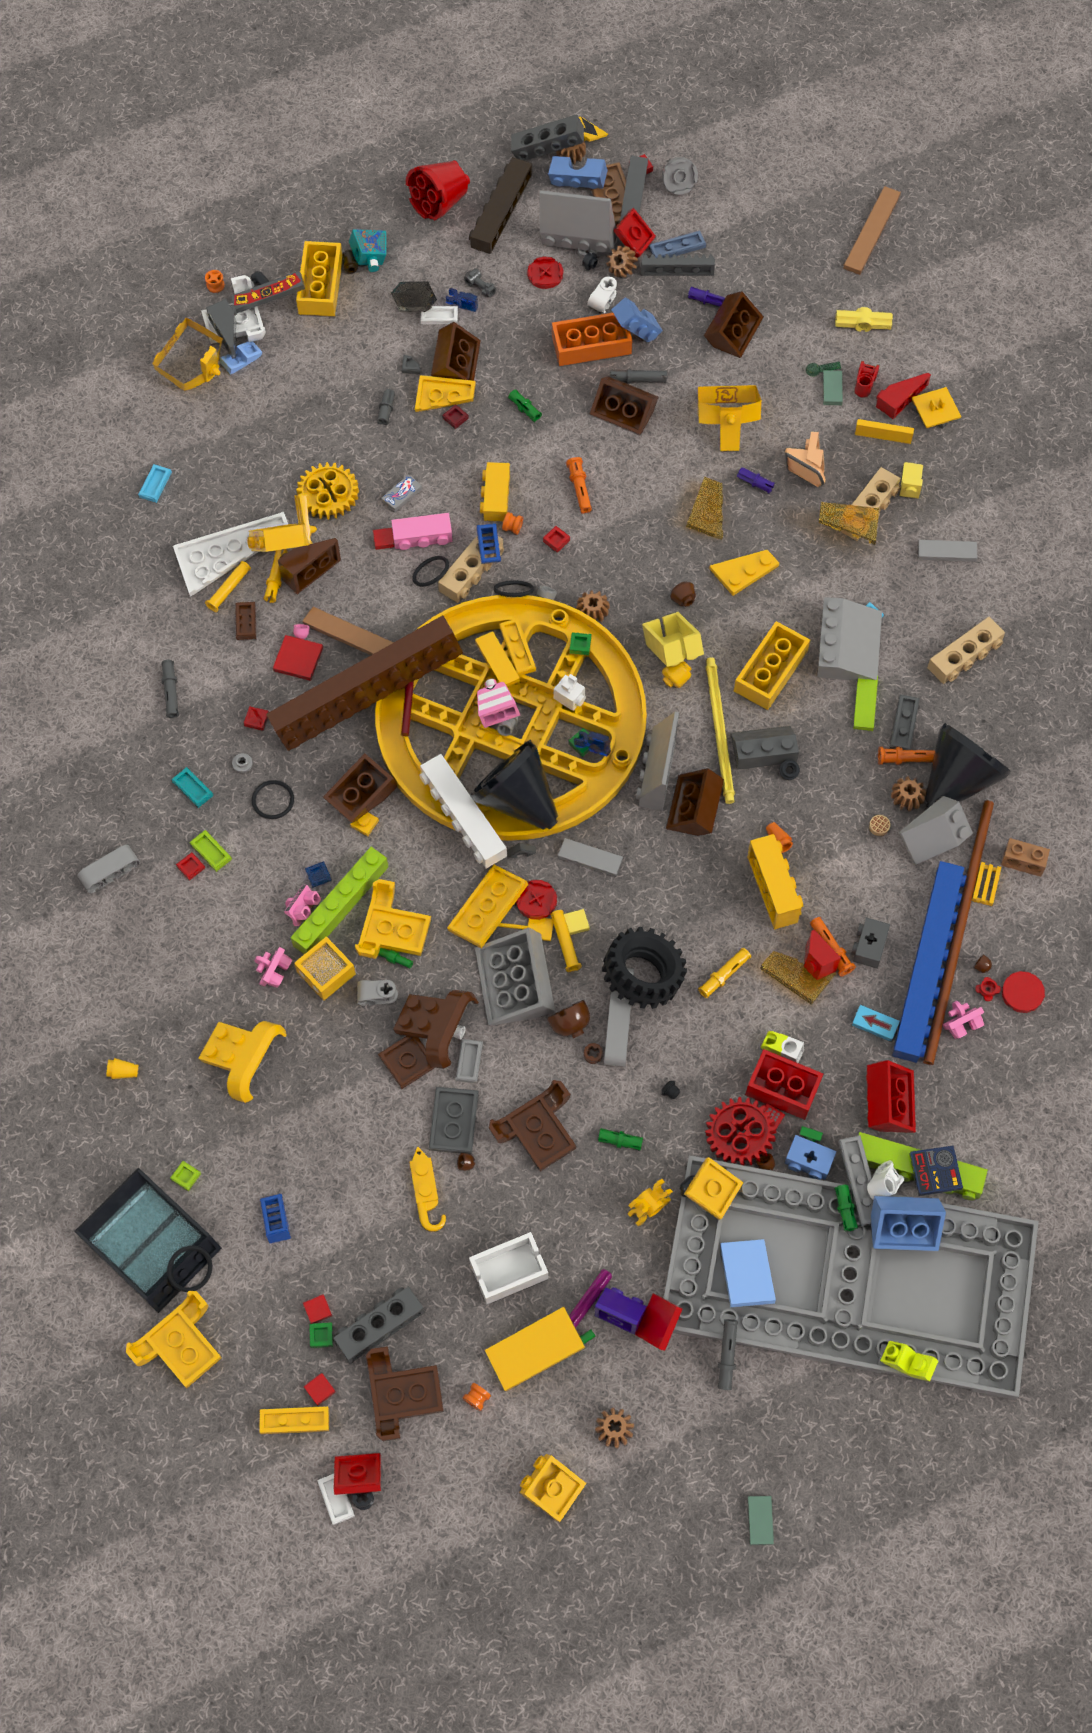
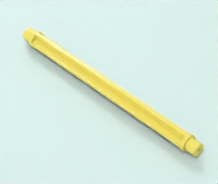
[705,658,735,804]

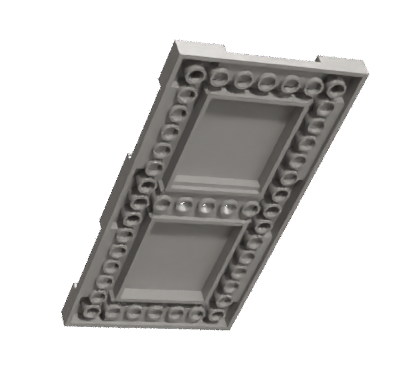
[664,1155,1039,1400]

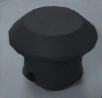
[661,1080,680,1099]

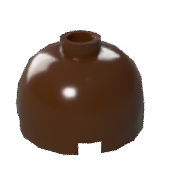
[547,1000,590,1038]

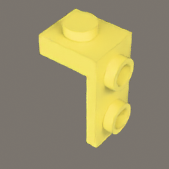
[900,462,923,499]

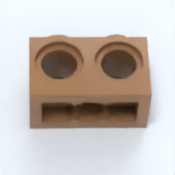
[1001,838,1050,877]

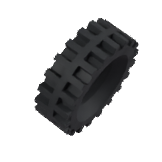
[602,927,687,1009]

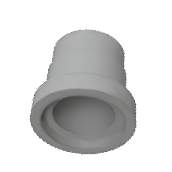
[497,717,518,736]

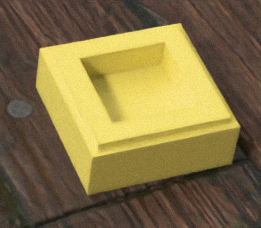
[564,909,590,935]

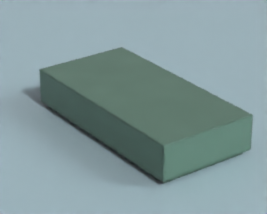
[823,370,843,405]
[748,1496,774,1545]

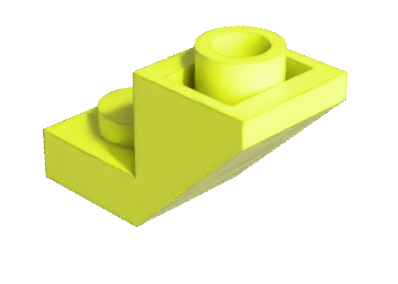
[880,1341,938,1381]

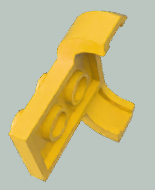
[355,879,431,959]
[199,1021,287,1103]
[126,1291,222,1389]

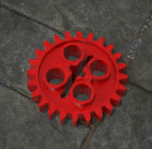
[705,1097,777,1166]

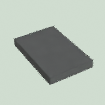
[429,1087,479,1154]

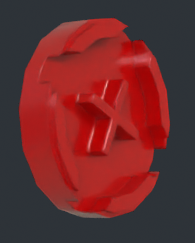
[527,256,564,289]
[516,880,557,920]
[1002,971,1045,1013]

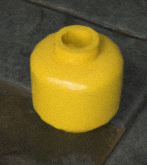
[662,661,692,688]

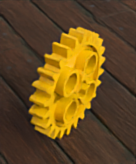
[296,462,359,520]

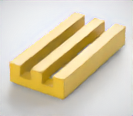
[972,862,1002,906]

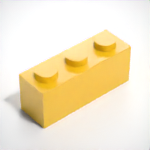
[480,462,510,522]

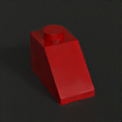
[804,930,841,980]

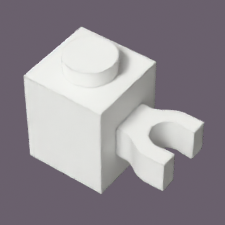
[554,674,586,711]

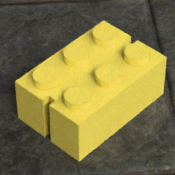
[642,612,704,667]

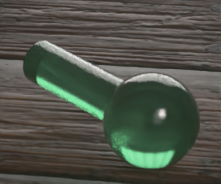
[806,361,841,377]

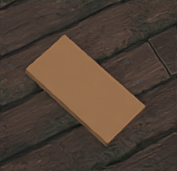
[591,163,626,226]

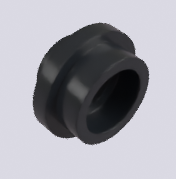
[582,252,598,271]
[779,760,800,780]

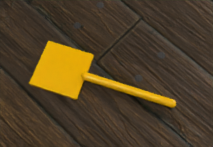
[498,918,553,941]

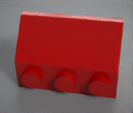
[745,1049,824,1120]
[866,1060,916,1133]

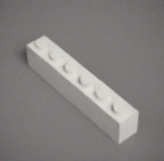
[419,754,507,868]

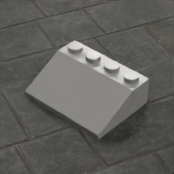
[539,190,617,253]
[817,597,882,681]
[636,712,679,811]
[475,928,555,1026]

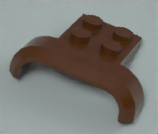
[393,990,479,1069]
[489,1080,577,1172]
[366,1346,444,1442]

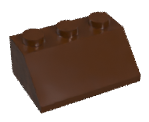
[704,291,764,358]
[431,322,481,381]
[590,376,659,435]
[666,768,724,836]

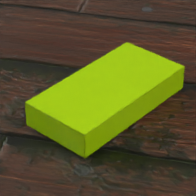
[190,830,232,872]

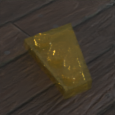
[686,476,723,540]
[819,502,879,545]
[760,951,836,1005]

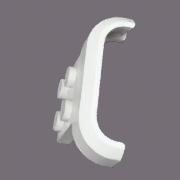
[201,275,266,344]

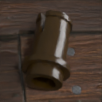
[342,250,358,274]

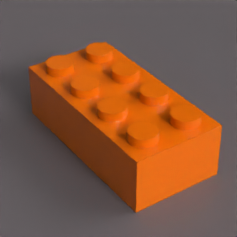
[552,313,632,366]

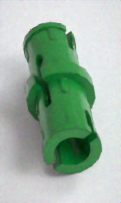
[508,389,542,422]
[598,1128,643,1151]
[834,1185,858,1232]

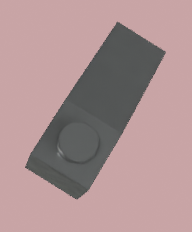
[206,299,237,359]

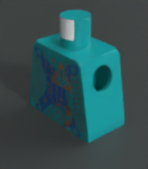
[349,229,386,272]

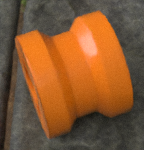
[205,270,225,293]
[502,512,523,535]
[463,1383,491,1411]

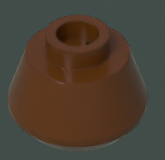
[670,581,696,607]

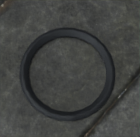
[412,556,449,587]
[493,580,535,597]
[252,780,294,819]
[167,1246,213,1292]

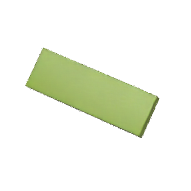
[853,676,878,731]

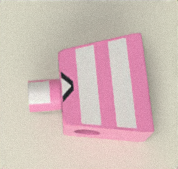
[477,679,520,728]

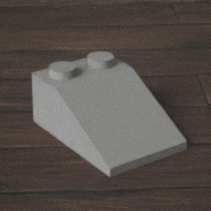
[899,796,973,865]

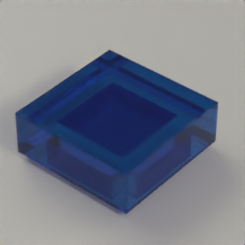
[305,861,332,888]

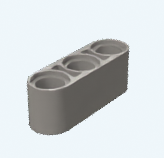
[78,845,140,893]

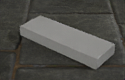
[918,540,977,562]
[558,838,623,877]

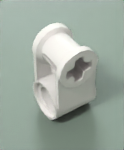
[587,276,617,313]
[867,1160,904,1200]

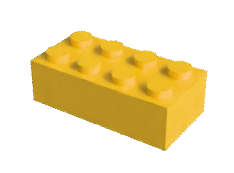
[296,241,343,316]
[734,621,810,710]
[747,834,803,930]

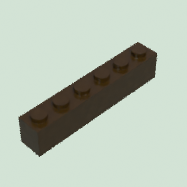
[469,157,532,254]

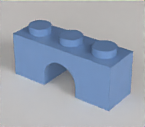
[548,156,607,189]
[611,297,663,342]

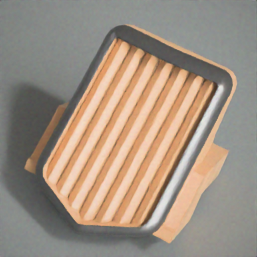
[785,432,826,487]

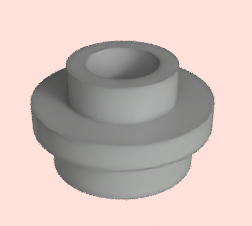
[232,753,253,773]

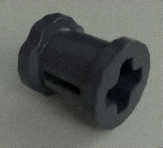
[352,1492,374,1510]

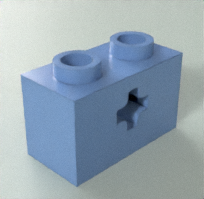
[784,1135,837,1180]

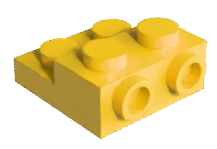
[519,1454,586,1522]

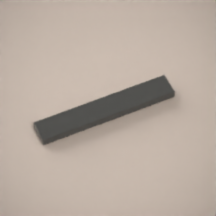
[615,156,648,251]

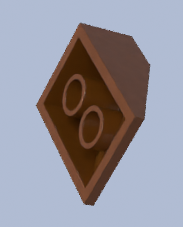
[278,538,341,595]
[323,753,398,823]

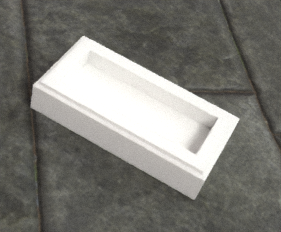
[421,306,458,324]
[317,1474,355,1525]

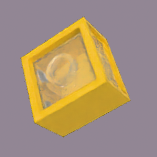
[294,936,356,1001]

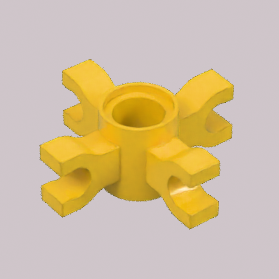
[627,1179,673,1226]

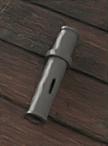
[610,369,667,383]
[161,659,179,718]
[718,1319,738,1390]

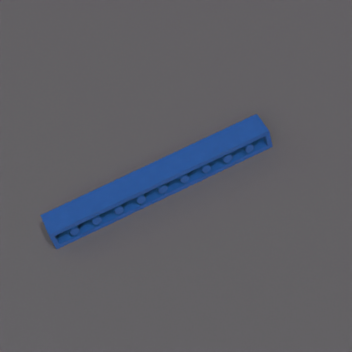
[892,861,966,1063]

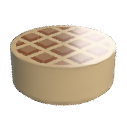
[869,815,890,836]

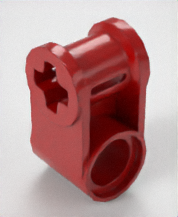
[854,361,880,398]

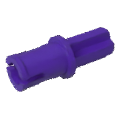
[688,287,725,307]
[737,467,775,494]

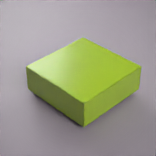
[170,1161,201,1191]

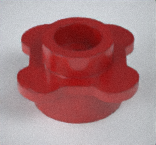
[975,977,1001,1002]

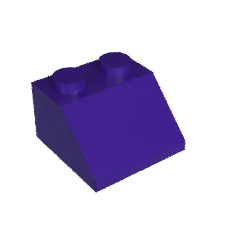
[594,1287,647,1335]

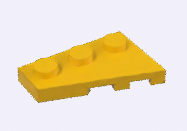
[415,375,476,412]
[709,550,779,596]

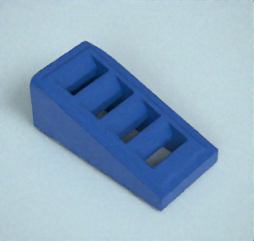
[476,523,501,564]
[260,1194,291,1244]

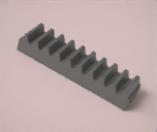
[641,254,715,276]

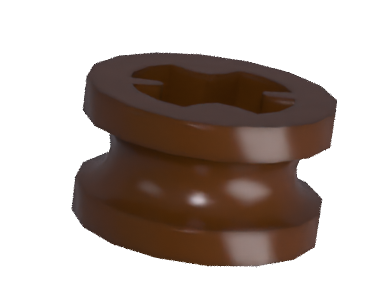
[584,1043,603,1064]

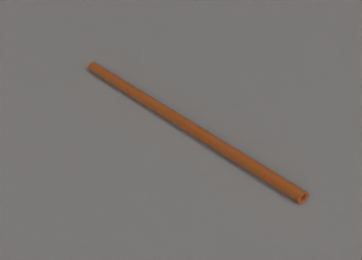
[923,800,994,1065]

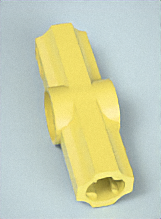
[835,307,893,332]

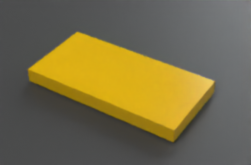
[447,864,528,949]
[485,1307,585,1391]

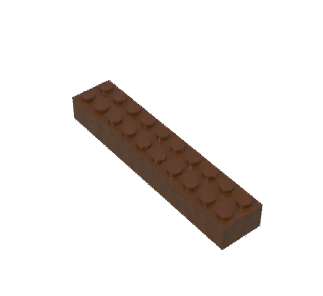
[266,615,463,751]

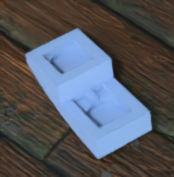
[220,342,262,375]

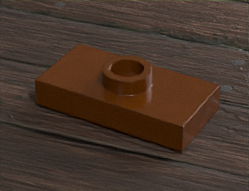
[235,601,256,640]

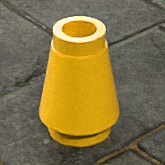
[106,1058,139,1079]

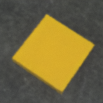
[684,1157,744,1220]

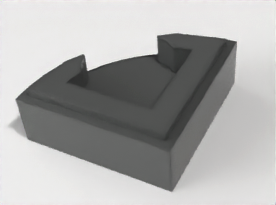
[402,355,420,374]
[507,843,536,858]

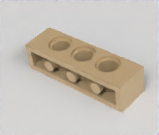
[838,467,901,541]
[438,533,504,603]
[927,617,1005,684]

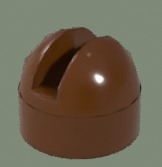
[973,954,992,973]
[457,1153,475,1171]
[756,1153,775,1170]

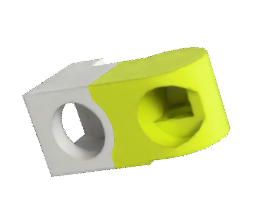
[761,1031,804,1063]

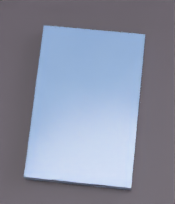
[720,1239,776,1307]

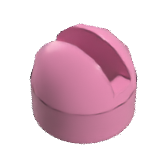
[293,624,309,639]

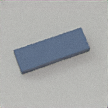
[649,231,706,258]

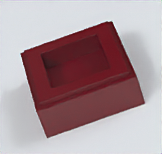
[442,404,469,429]

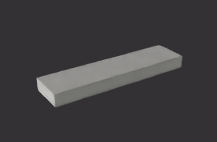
[838,1135,873,1227]

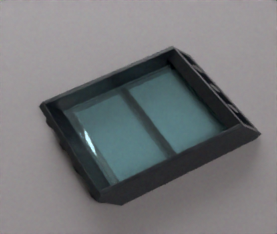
[74,1168,222,1313]

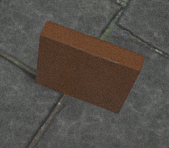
[378,1036,435,1089]

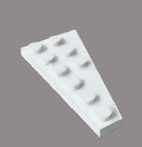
[173,512,288,597]

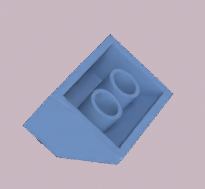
[871,1196,946,1251]

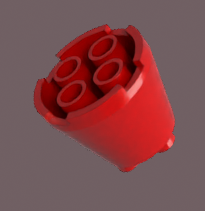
[406,160,470,221]

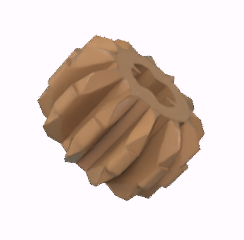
[556,141,586,165]
[606,246,638,278]
[576,590,610,622]
[891,776,926,812]
[595,1408,634,1448]

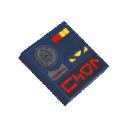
[909,1145,963,1196]

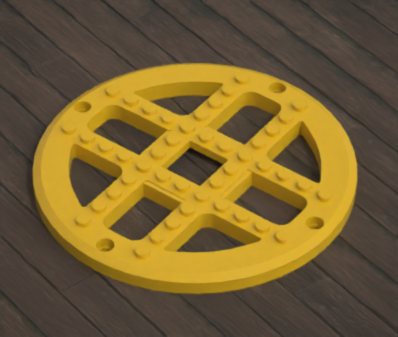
[375,595,647,841]

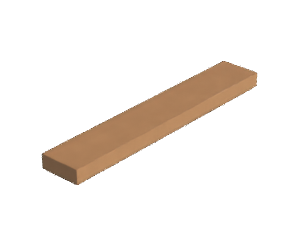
[843,186,901,275]
[302,607,394,655]

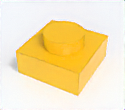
[350,812,379,837]

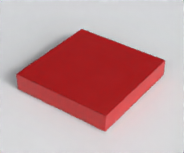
[613,208,656,258]
[273,635,323,681]
[635,1293,682,1351]
[333,1453,381,1495]

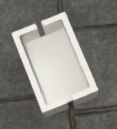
[469,1232,548,1304]

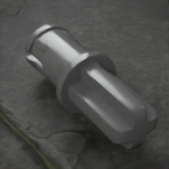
[377,389,395,425]

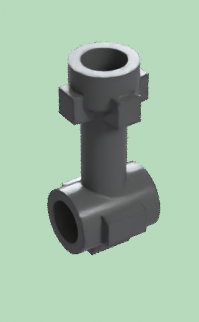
[464,268,496,297]

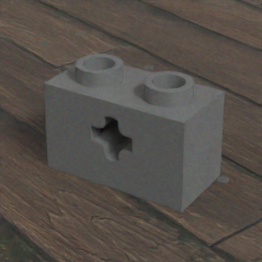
[851,917,890,969]

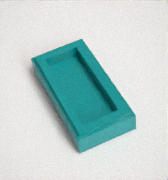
[171,767,214,808]

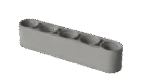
[604,968,634,1067]

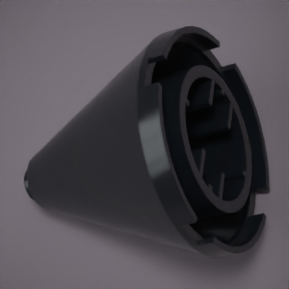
[925,723,1011,808]
[470,740,558,830]

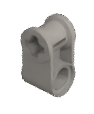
[357,980,398,1006]

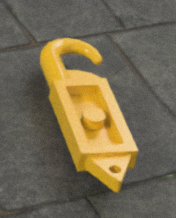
[409,1147,446,1232]

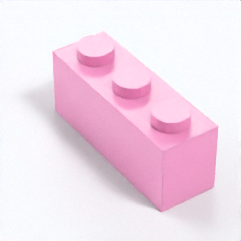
[391,513,453,550]

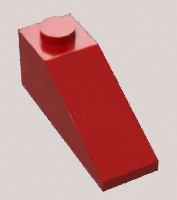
[876,373,931,419]

